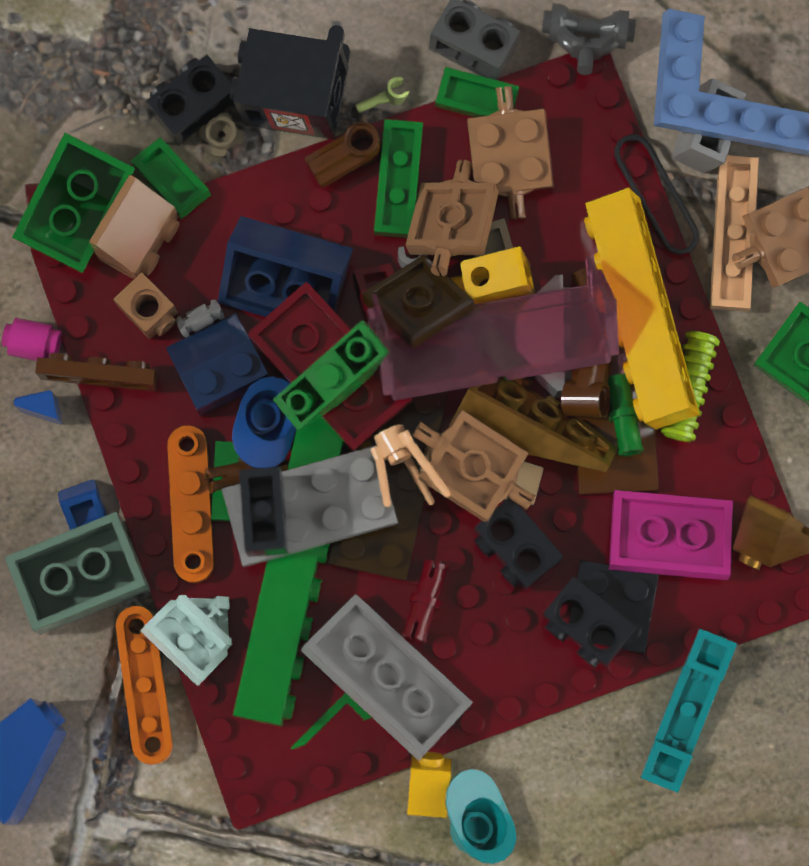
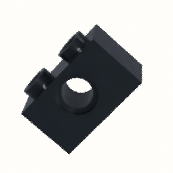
[239,467,288,557]

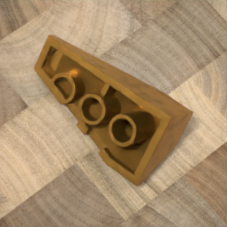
[449,358,618,472]
[733,496,809,570]

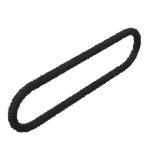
[614,134,699,255]

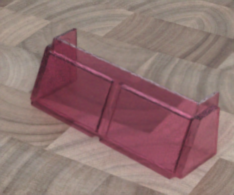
[367,257,619,400]

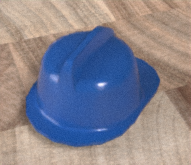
[232,377,296,468]

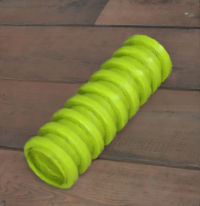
[661,331,720,442]

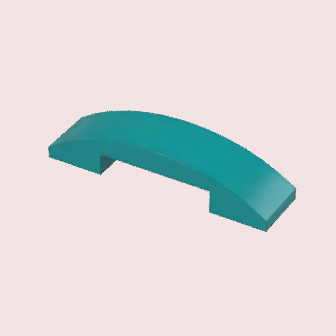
[640,628,737,793]

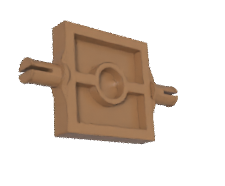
[467,86,554,220]
[406,160,499,276]
[732,186,809,288]
[412,410,535,522]

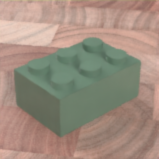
[4,512,150,635]

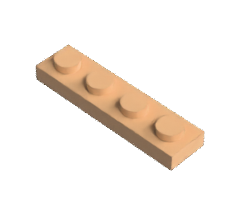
[710,155,759,312]

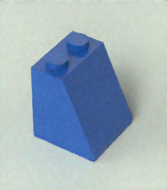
[0,698,67,825]

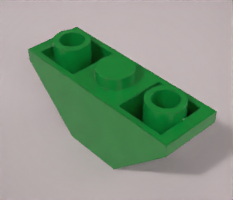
[273,321,390,431]

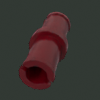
[402,560,449,644]

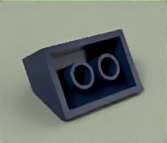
[218,216,353,317]

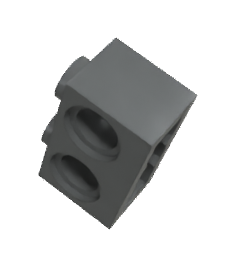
[428,0,520,80]

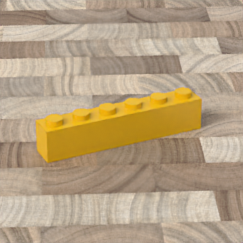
[584,188,700,430]

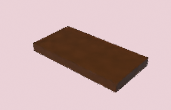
[570,338,658,496]

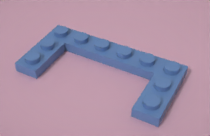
[654,9,809,156]

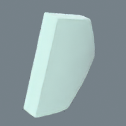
[141,595,232,686]

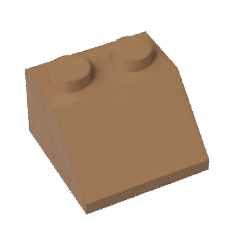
[89,175,179,279]

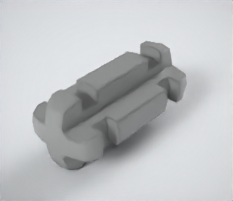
[176,300,224,337]

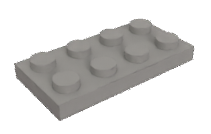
[222,446,398,567]
[301,594,473,761]

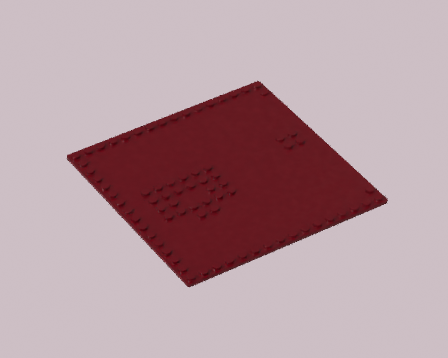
[31,53,809,829]

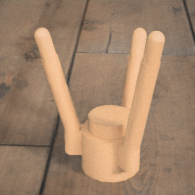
[370,424,451,507]

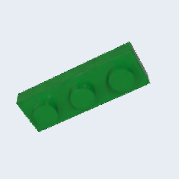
[374,119,423,238]

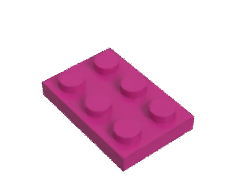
[609,490,733,580]

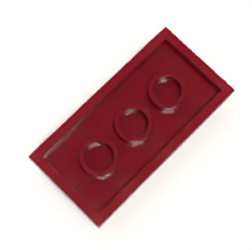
[247,281,413,452]

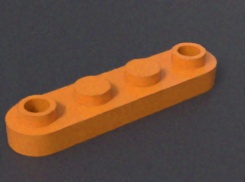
[168,426,215,584]
[116,606,174,765]

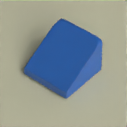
[13,390,63,425]
[58,479,107,530]

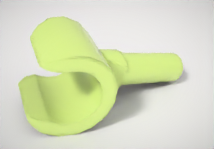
[355,77,409,113]

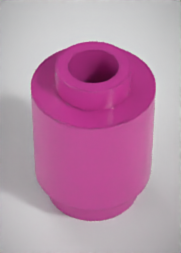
[2,317,62,361]

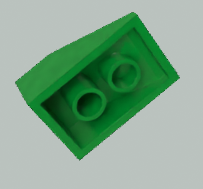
[12,132,135,273]

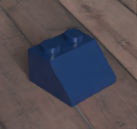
[166,313,269,417]

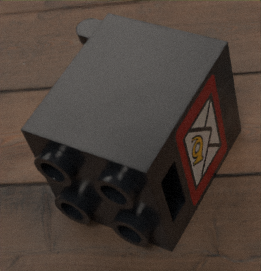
[230,25,351,140]

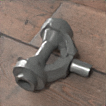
[542,3,636,75]

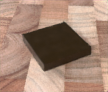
[362,255,474,349]

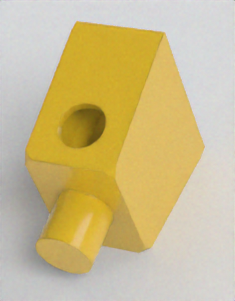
[450,247,535,309]

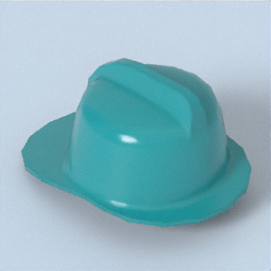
[445,769,516,864]

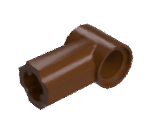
[305,122,382,189]
[561,338,614,418]

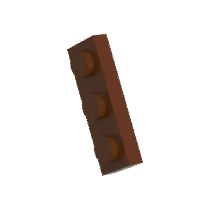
[35,353,159,392]

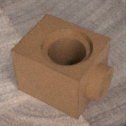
[113,272,178,339]

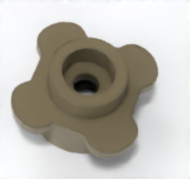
[199,112,245,158]

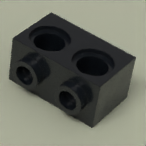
[146,54,234,146]
[473,498,564,592]
[543,576,637,668]

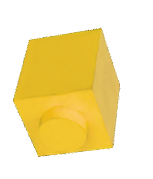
[407,752,452,818]

